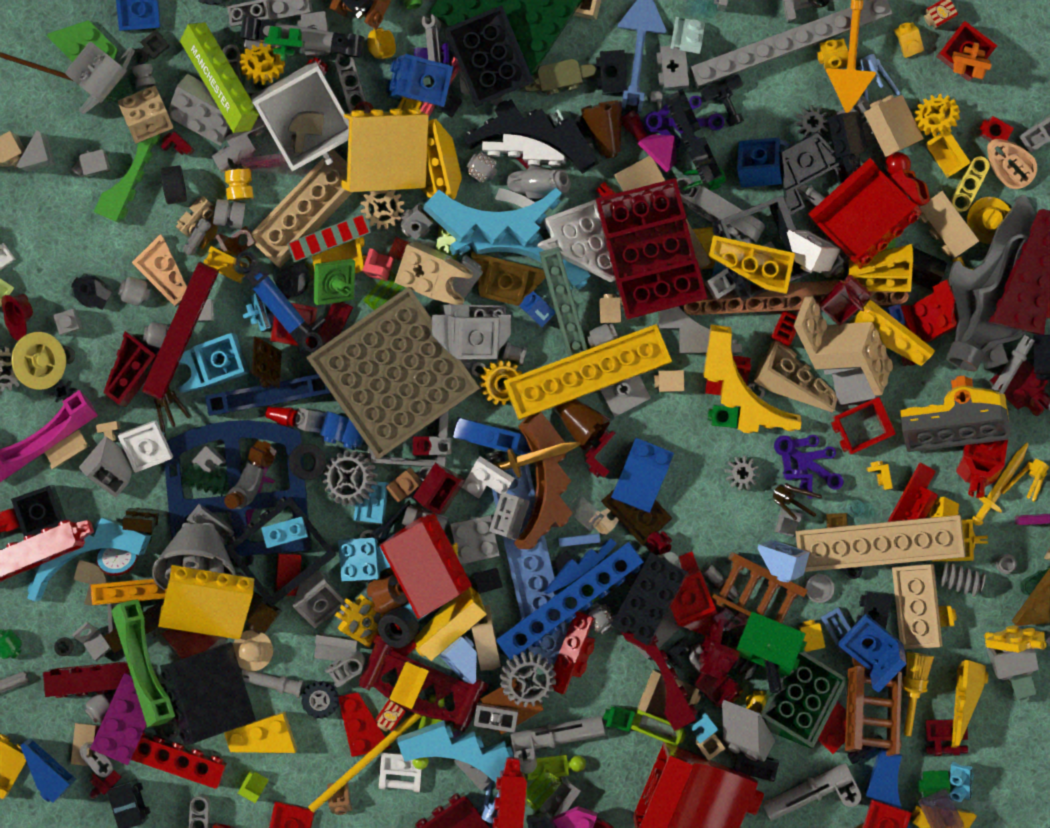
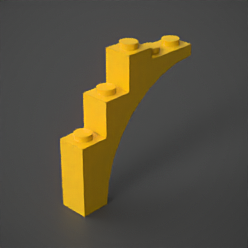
[704,324,802,433]

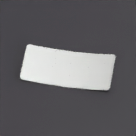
[495,188,535,208]

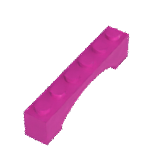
[0,390,98,482]

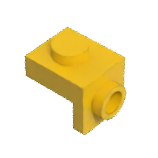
[894,22,925,58]

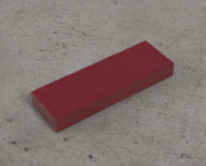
[311,302,354,348]

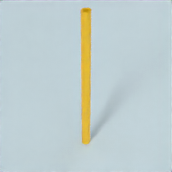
[308,713,422,813]

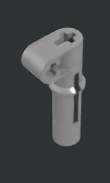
[511,715,605,773]
[762,762,861,821]

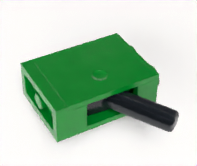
[736,612,807,693]

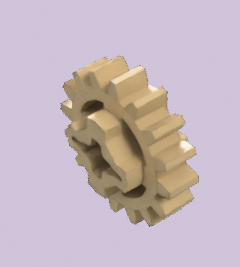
[360,190,405,230]

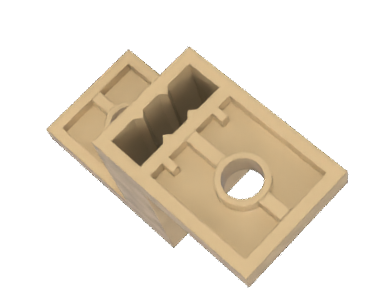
[794,296,893,395]

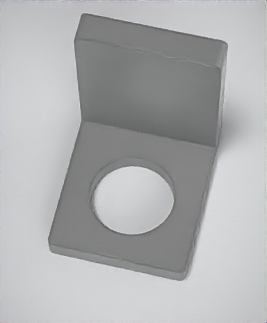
[72,622,111,661]

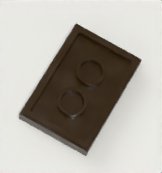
[601,488,673,546]

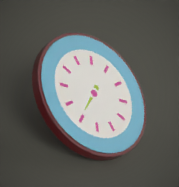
[96,548,138,576]

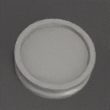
[805,574,834,603]

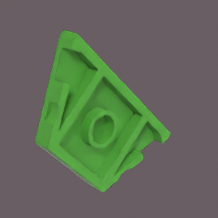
[46,20,118,62]

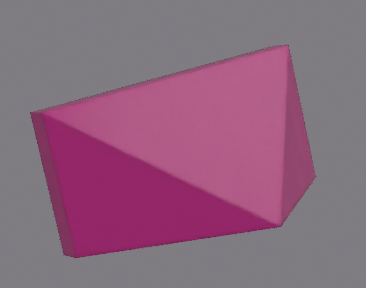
[638,134,677,172]

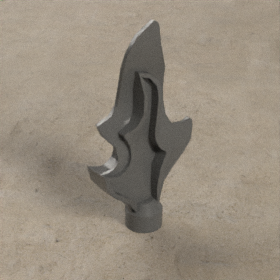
[946,195,1036,372]

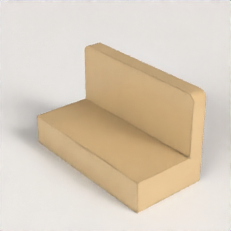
[44,430,90,469]

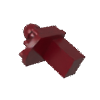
[89,770,121,799]

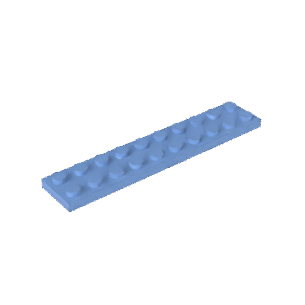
[492,464,567,664]

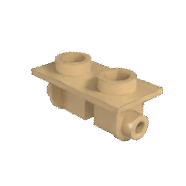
[176,196,215,238]

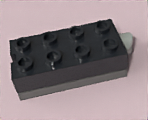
[611,552,689,646]

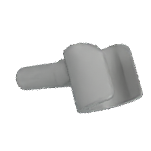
[651,91,663,112]

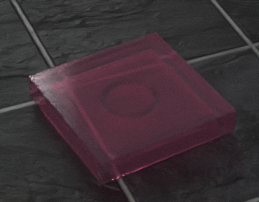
[241,154,287,170]

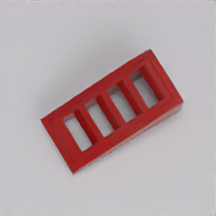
[770,310,800,347]

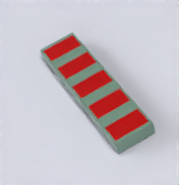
[287,213,372,263]

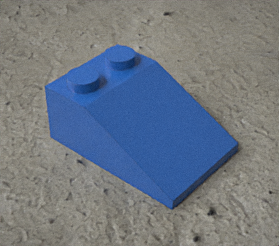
[611,438,674,513]
[21,738,76,803]

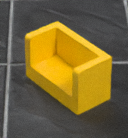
[925,130,971,178]

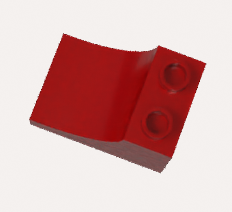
[633,742,764,828]

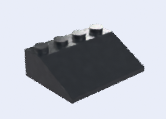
[444,5,534,108]

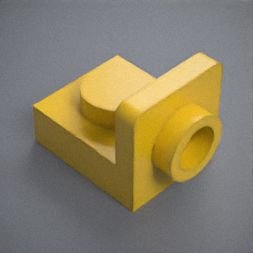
[866,461,893,490]
[938,605,957,627]

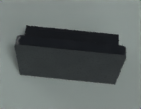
[912,247,947,291]

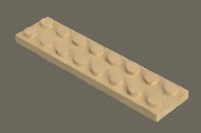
[795,515,966,572]

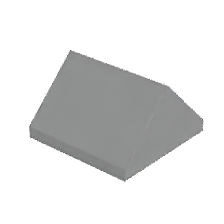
[16,130,55,172]

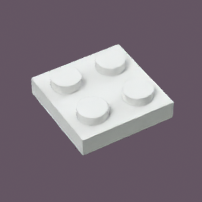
[118,420,173,473]

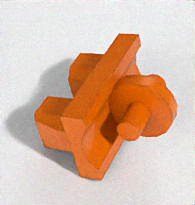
[952,42,992,79]

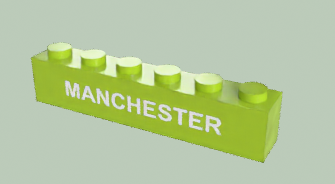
[180,22,259,133]

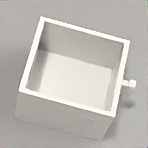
[252,60,349,171]

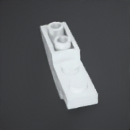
[482,134,566,167]

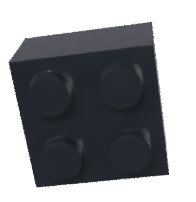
[11,485,67,537]

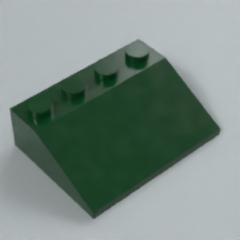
[757,652,848,749]

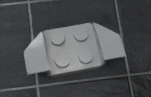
[432,315,511,359]

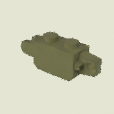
[525,59,596,96]

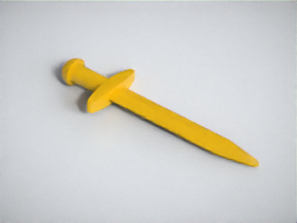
[972,442,1028,526]

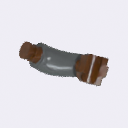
[224,441,277,509]

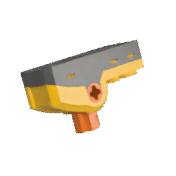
[901,375,1011,452]

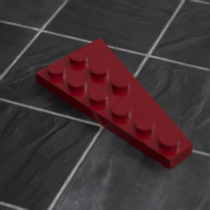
[988,209,1050,335]

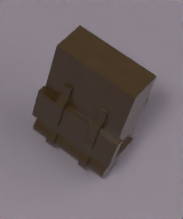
[122,507,159,544]

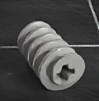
[940,562,986,597]

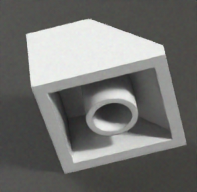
[787,230,840,273]

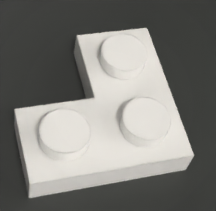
[462,456,515,498]

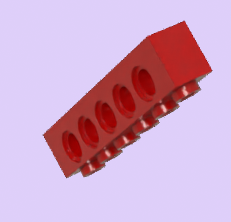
[131,731,227,789]

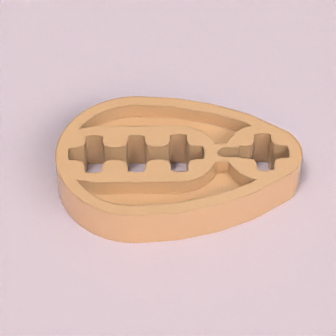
[987,139,1037,189]

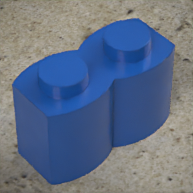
[320,411,364,450]

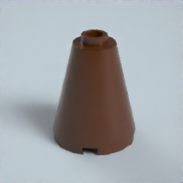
[581,100,622,159]
[554,399,611,450]

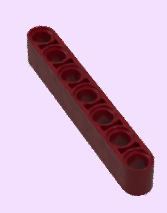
[142,262,219,400]

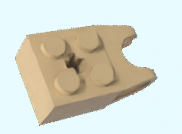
[394,242,474,305]

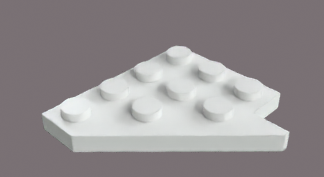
[537,200,615,282]

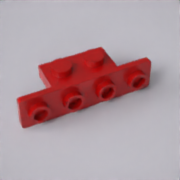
[887,462,938,522]
[551,611,596,695]

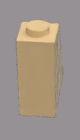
[471,605,501,671]

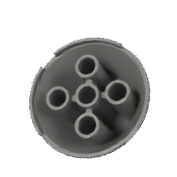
[152,523,236,590]

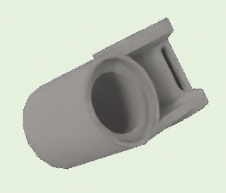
[324,652,365,687]

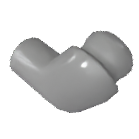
[689,643,704,675]

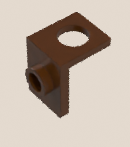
[215,226,256,256]

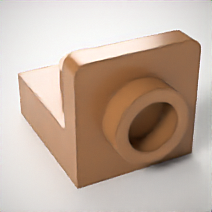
[386,467,422,502]
[327,782,353,815]

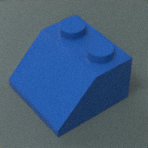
[737,137,782,188]

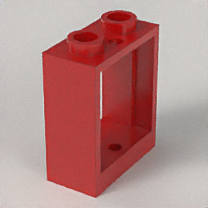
[831,397,896,455]

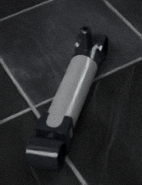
[240,17,365,58]

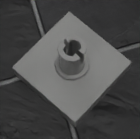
[600,375,651,417]

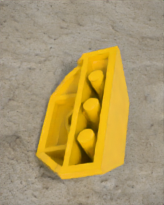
[420,119,462,200]

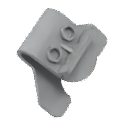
[65,42,135,114]

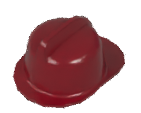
[1,294,33,341]

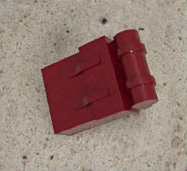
[818,275,871,326]
[692,672,744,709]

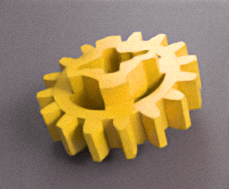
[240,43,285,85]
[915,94,960,137]

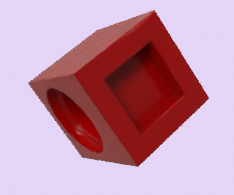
[979,116,1014,147]

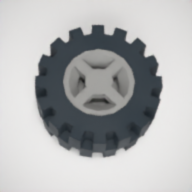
[301,681,339,719]

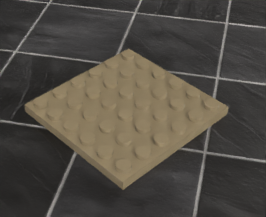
[307,287,480,459]

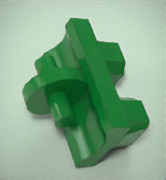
[264,26,305,61]

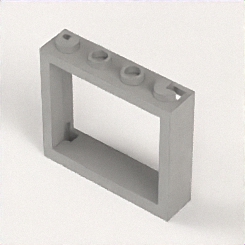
[368,410,449,467]

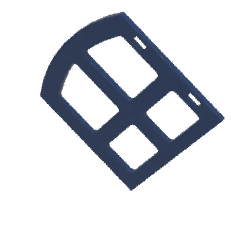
[164,420,312,557]

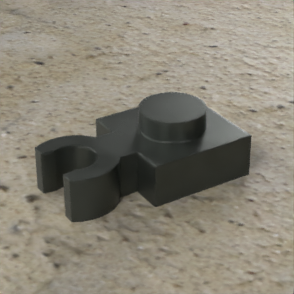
[133,30,170,65]

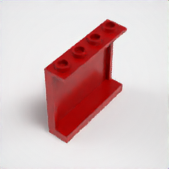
[808,158,922,269]

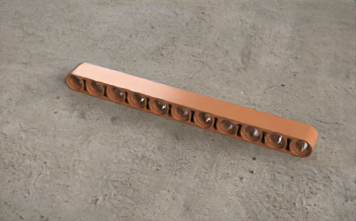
[683,280,909,315]

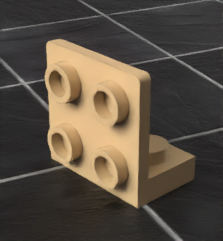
[118,86,173,144]

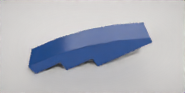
[543,538,617,594]

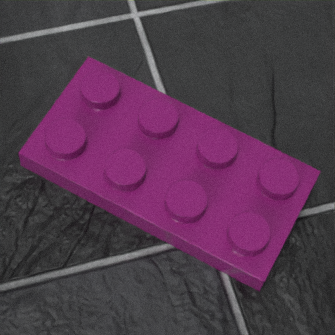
[90,673,147,765]

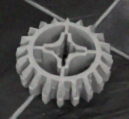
[322,451,378,506]
[500,651,556,707]

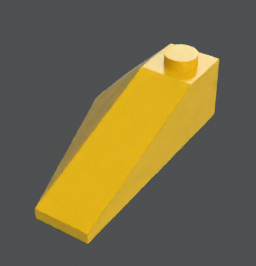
[709,235,795,294]
[952,660,989,748]

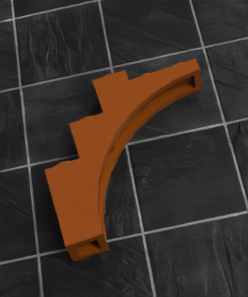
[514,412,573,550]

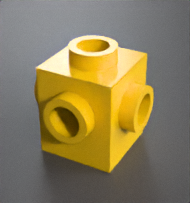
[817,38,848,71]

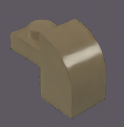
[288,111,324,154]
[74,559,109,606]

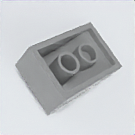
[722,700,775,762]

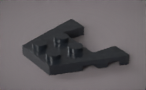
[779,132,854,215]

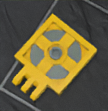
[335,594,385,647]

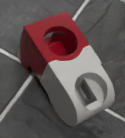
[413,437,451,455]

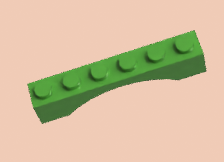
[94,109,168,223]
[111,599,175,728]

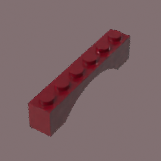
[621,631,698,732]

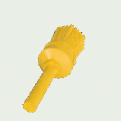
[903,652,934,736]

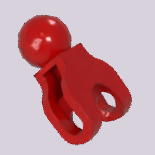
[885,152,930,206]

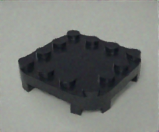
[664,89,722,184]

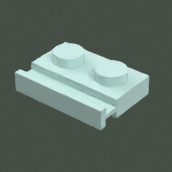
[670,17,705,54]

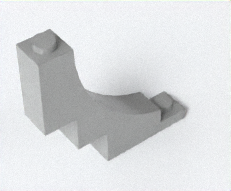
[658,307,742,353]

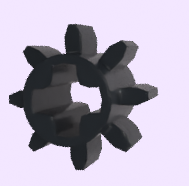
[50,379,77,403]

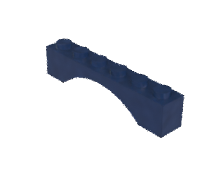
[205,374,331,416]

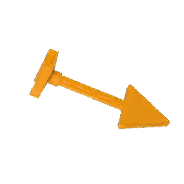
[826,0,876,113]

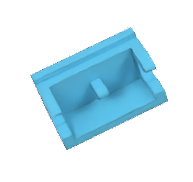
[690,708,718,744]

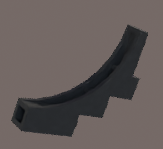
[463,99,599,174]

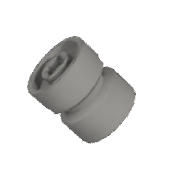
[213,198,246,229]

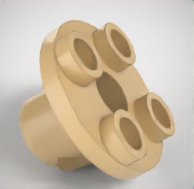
[233,630,273,671]

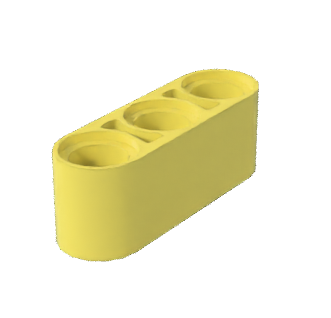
[950,156,990,213]

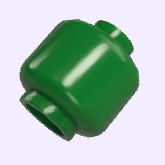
[0,629,22,659]

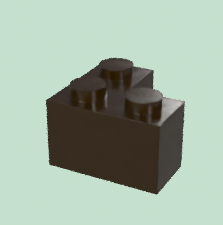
[246,590,282,634]

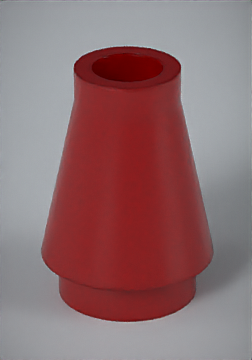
[266,407,298,427]

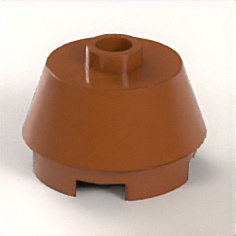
[367,574,407,614]

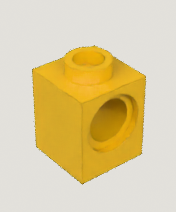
[798,619,826,652]

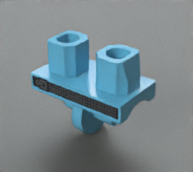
[243,293,274,332]
[950,762,974,802]

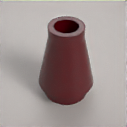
[621,109,648,141]

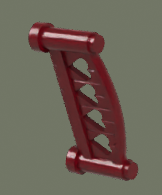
[359,635,489,732]

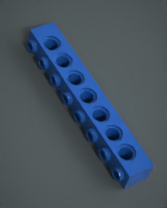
[496,541,644,660]

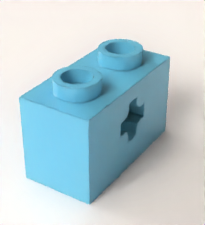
[261,517,308,548]

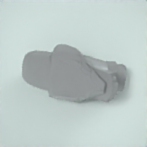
[507,166,571,198]

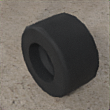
[160,165,187,204]
[378,607,419,648]

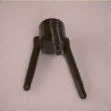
[154,388,191,439]
[773,483,822,520]

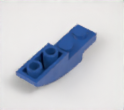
[453,417,531,455]

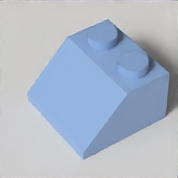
[757,540,810,582]
[439,636,477,684]

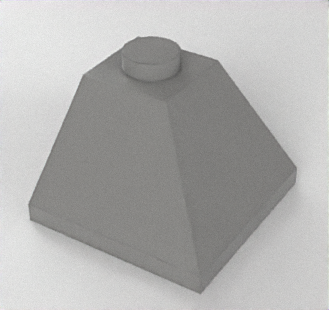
[293,570,346,628]

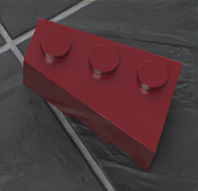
[103,331,157,407]

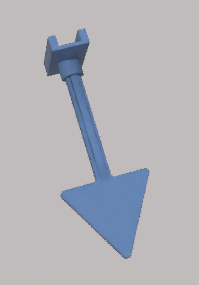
[617,0,666,112]

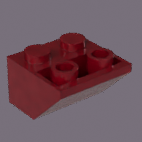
[413,462,466,515]

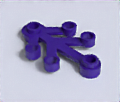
[644,95,724,149]
[774,435,844,490]

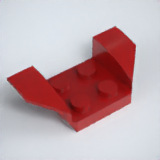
[901,279,958,343]
[671,551,720,635]

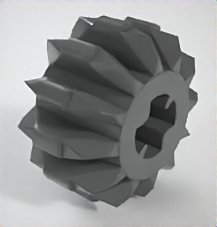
[794,105,829,138]

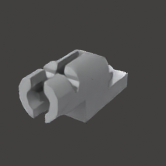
[212,118,266,173]

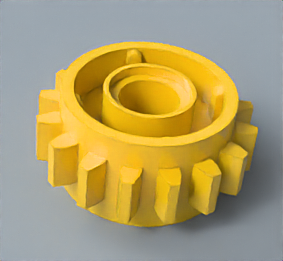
[478,359,522,405]

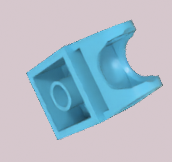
[178,333,250,393]

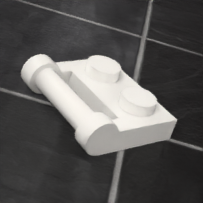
[379,752,422,793]

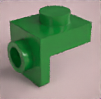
[603,705,635,732]

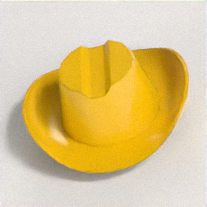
[967,197,1011,244]

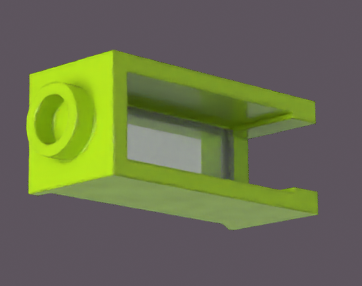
[631,709,686,747]

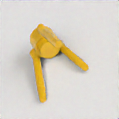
[1001,459,1049,502]

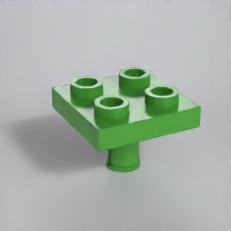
[314,259,355,305]

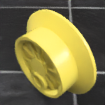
[12,332,66,390]

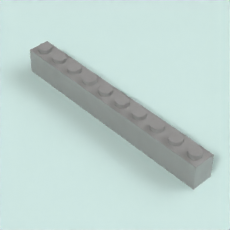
[690,0,892,89]

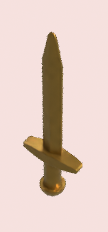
[493,442,581,478]

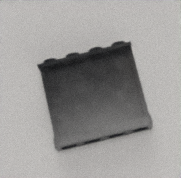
[160,642,256,745]

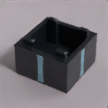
[107,779,151,828]

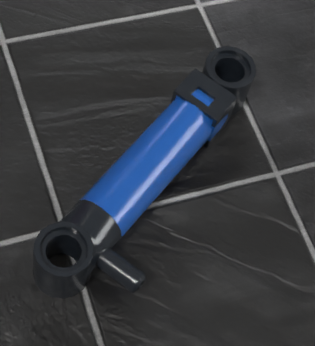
[233,251,326,355]

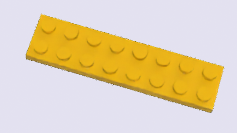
[503,324,672,420]

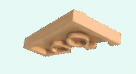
[132,234,187,307]

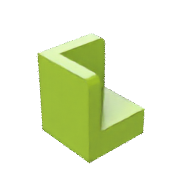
[237,769,269,803]

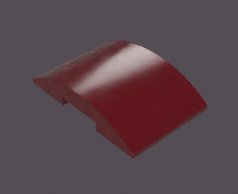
[595,178,707,320]

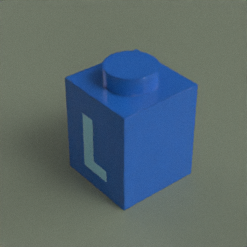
[519,291,556,327]

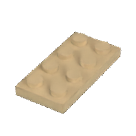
[892,564,943,649]

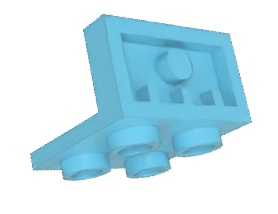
[338,538,380,581]

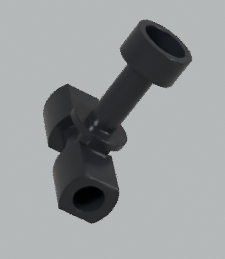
[700,74,744,127]

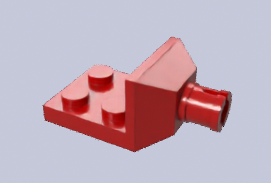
[956,439,1008,498]

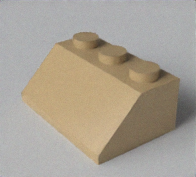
[919,191,979,258]

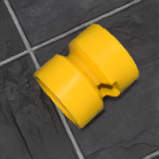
[224,169,254,201]

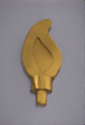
[200,217,218,249]

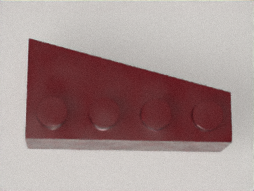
[43,661,131,698]

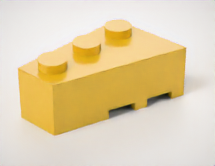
[848,244,913,292]
[224,711,297,753]

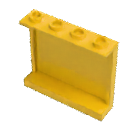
[342,108,428,192]
[158,565,254,640]

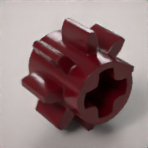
[646,531,672,555]

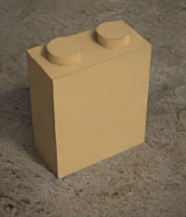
[864,94,924,157]

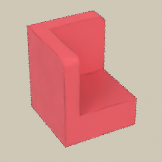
[363,248,394,281]

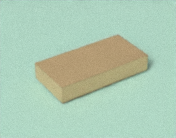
[71,722,97,766]

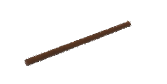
[0,52,73,81]

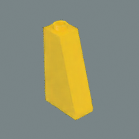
[414,586,487,661]

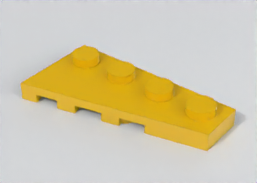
[848,300,935,366]

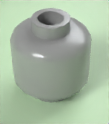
[118,276,150,306]
[143,322,170,350]
[84,694,113,723]

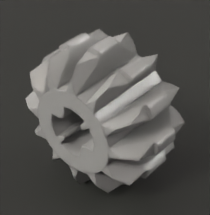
[725,456,760,490]

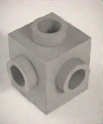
[401,203,433,240]

